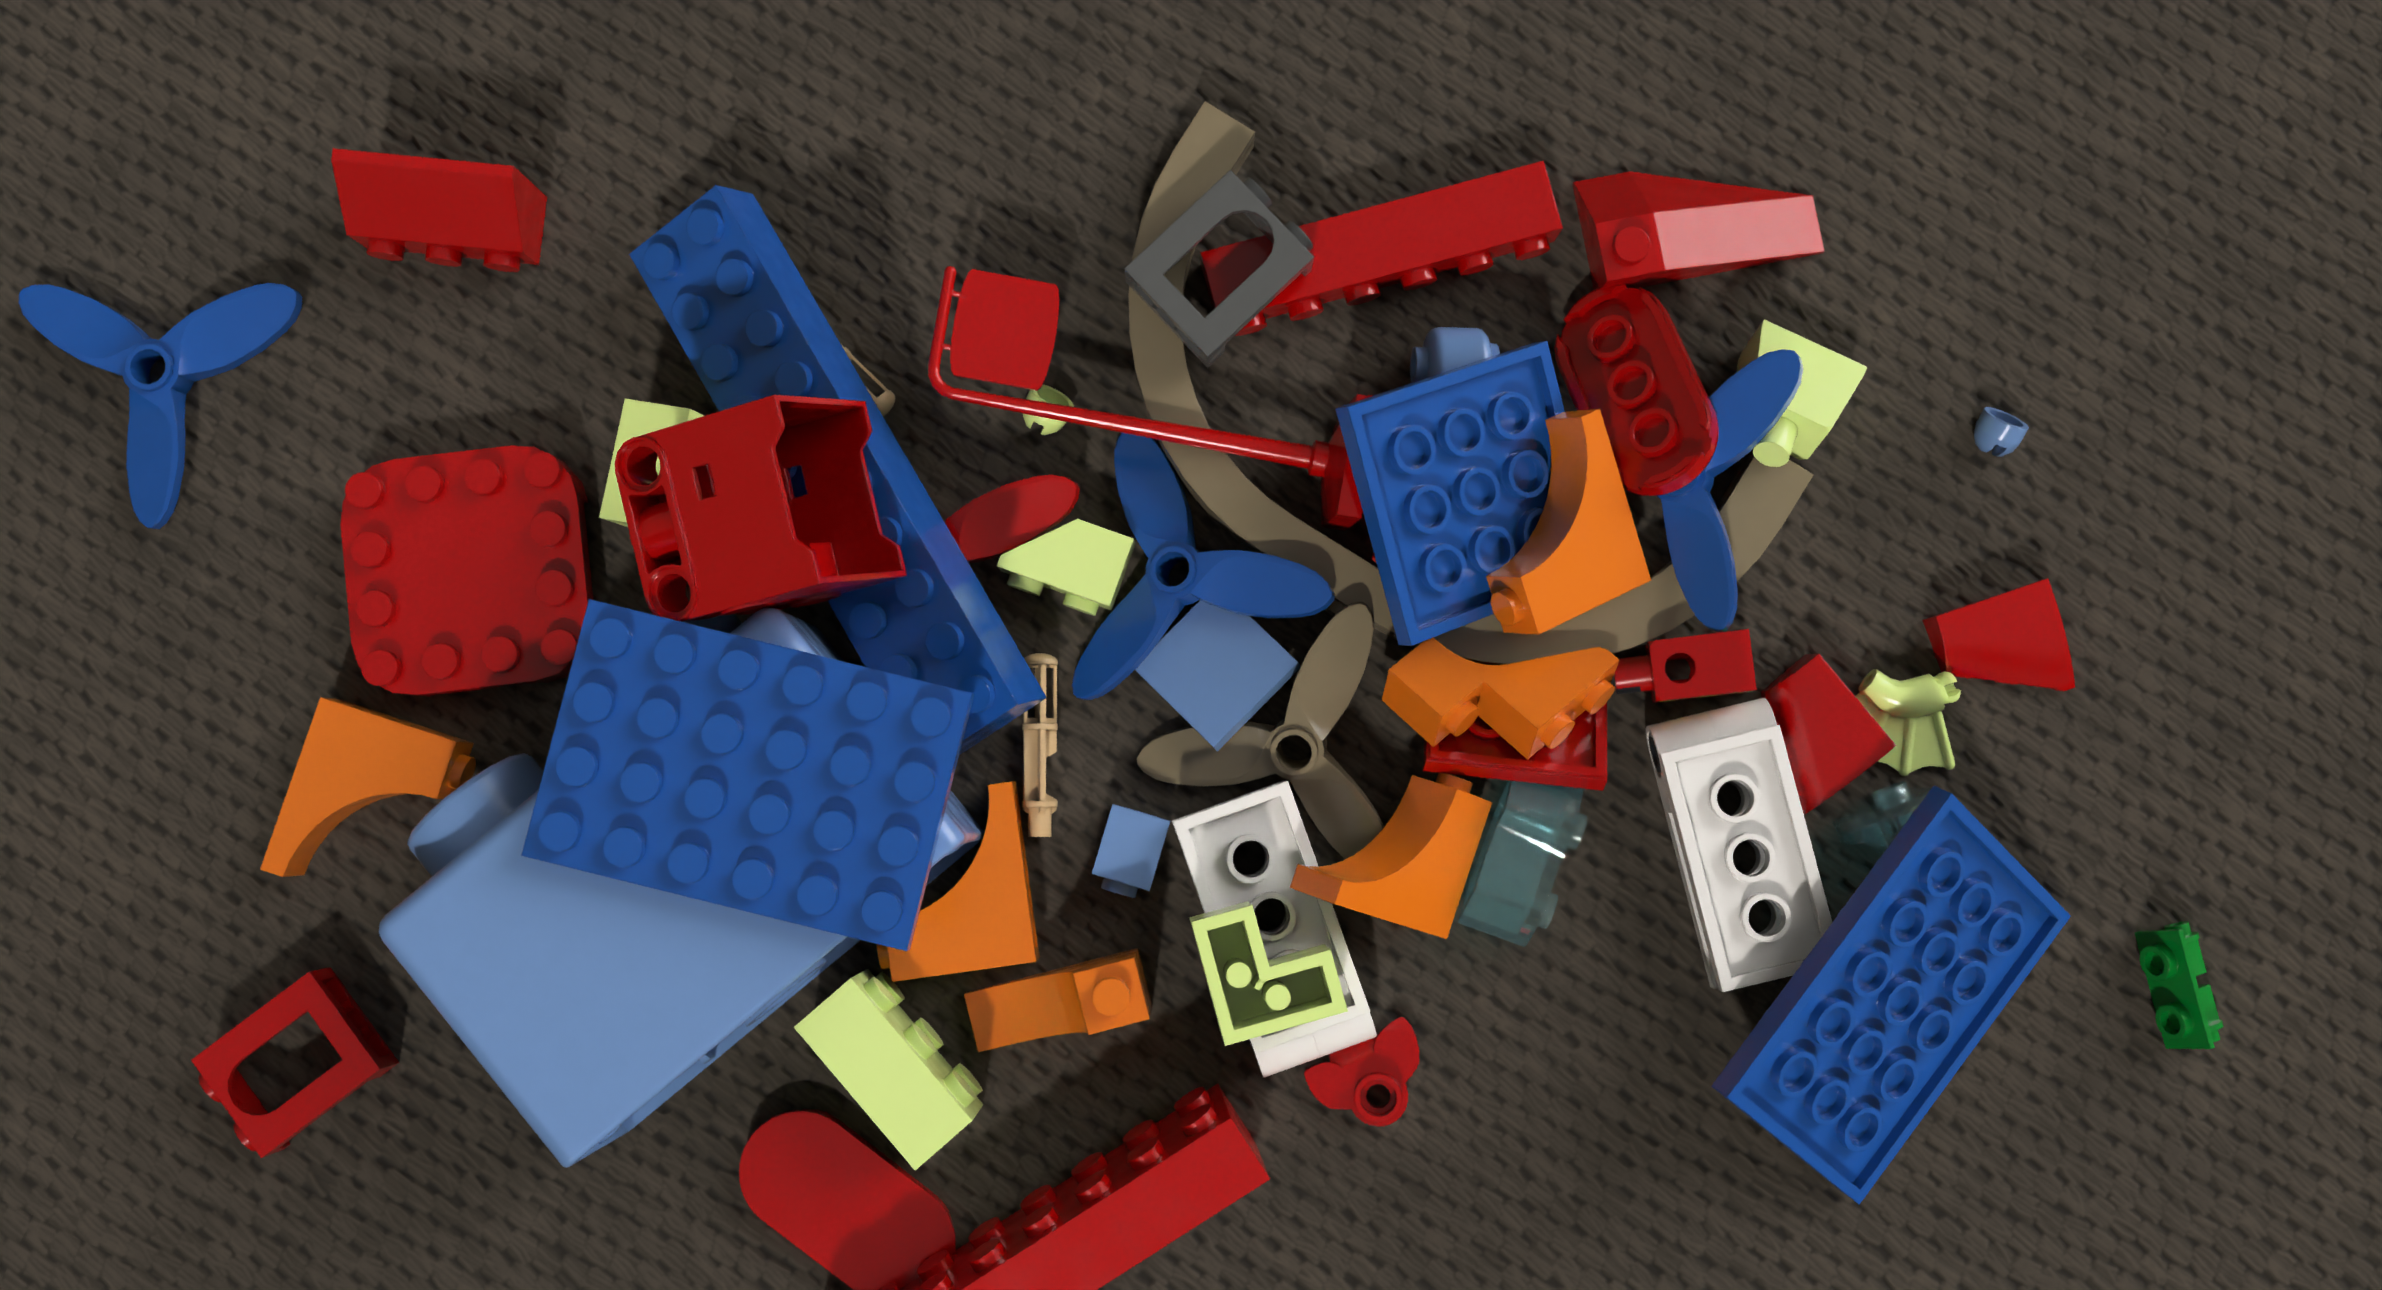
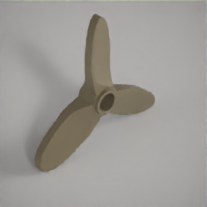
[1137,602,1384,859]

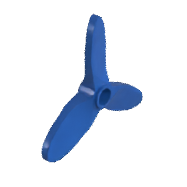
[19,283,302,529]
[1624,349,1803,632]
[1072,433,1335,700]

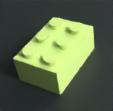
[794,969,983,1170]

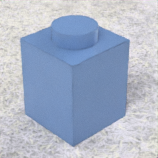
[1092,804,1171,898]

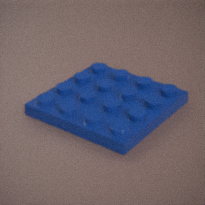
[1335,341,1565,646]

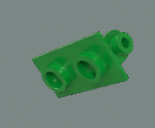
[2134,921,2224,1049]

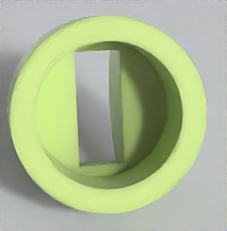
[1023,385,1074,435]

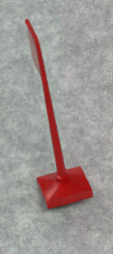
[928,266,1371,531]

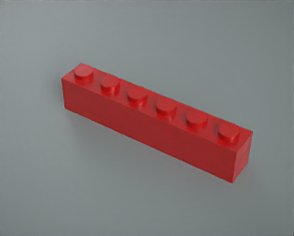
[1200,160,1563,336]

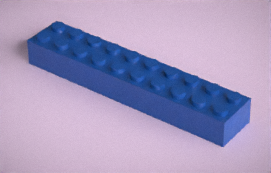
[629,185,1047,755]

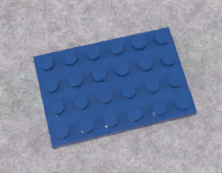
[521,599,974,951]
[1711,786,2071,1205]

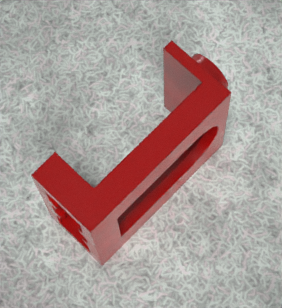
[191,967,399,1158]

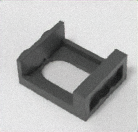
[1124,170,1314,368]

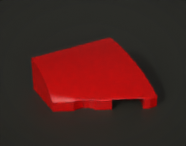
[1923,578,2075,691]
[1761,654,1897,815]

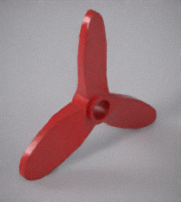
[944,474,1080,564]

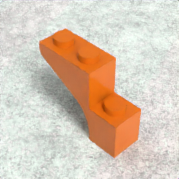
[1382,637,1620,760]

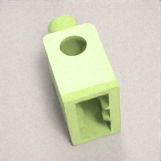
[1737,319,1867,467]

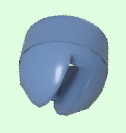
[1974,407,2029,457]

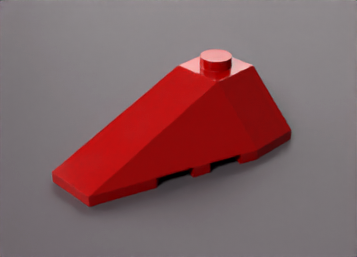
[1572,171,1825,290]

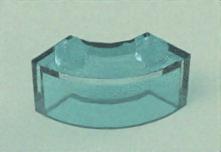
[1458,780,1587,947]

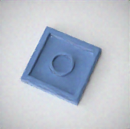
[1135,600,1301,752]

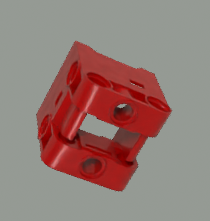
[615,394,907,622]

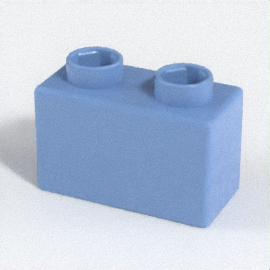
[379,607,985,1168]

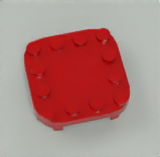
[340,445,593,697]

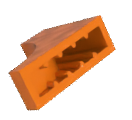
[1486,409,1651,635]
[260,697,476,877]
[1290,773,1492,939]
[877,781,1040,982]
[964,948,1152,1053]

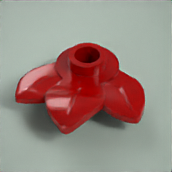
[1304,1016,1419,1127]

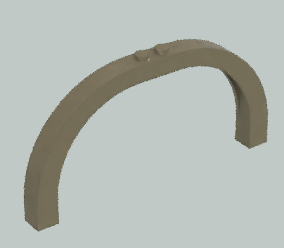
[1128,101,1814,665]

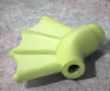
[1855,669,1961,776]

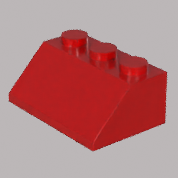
[331,148,547,272]

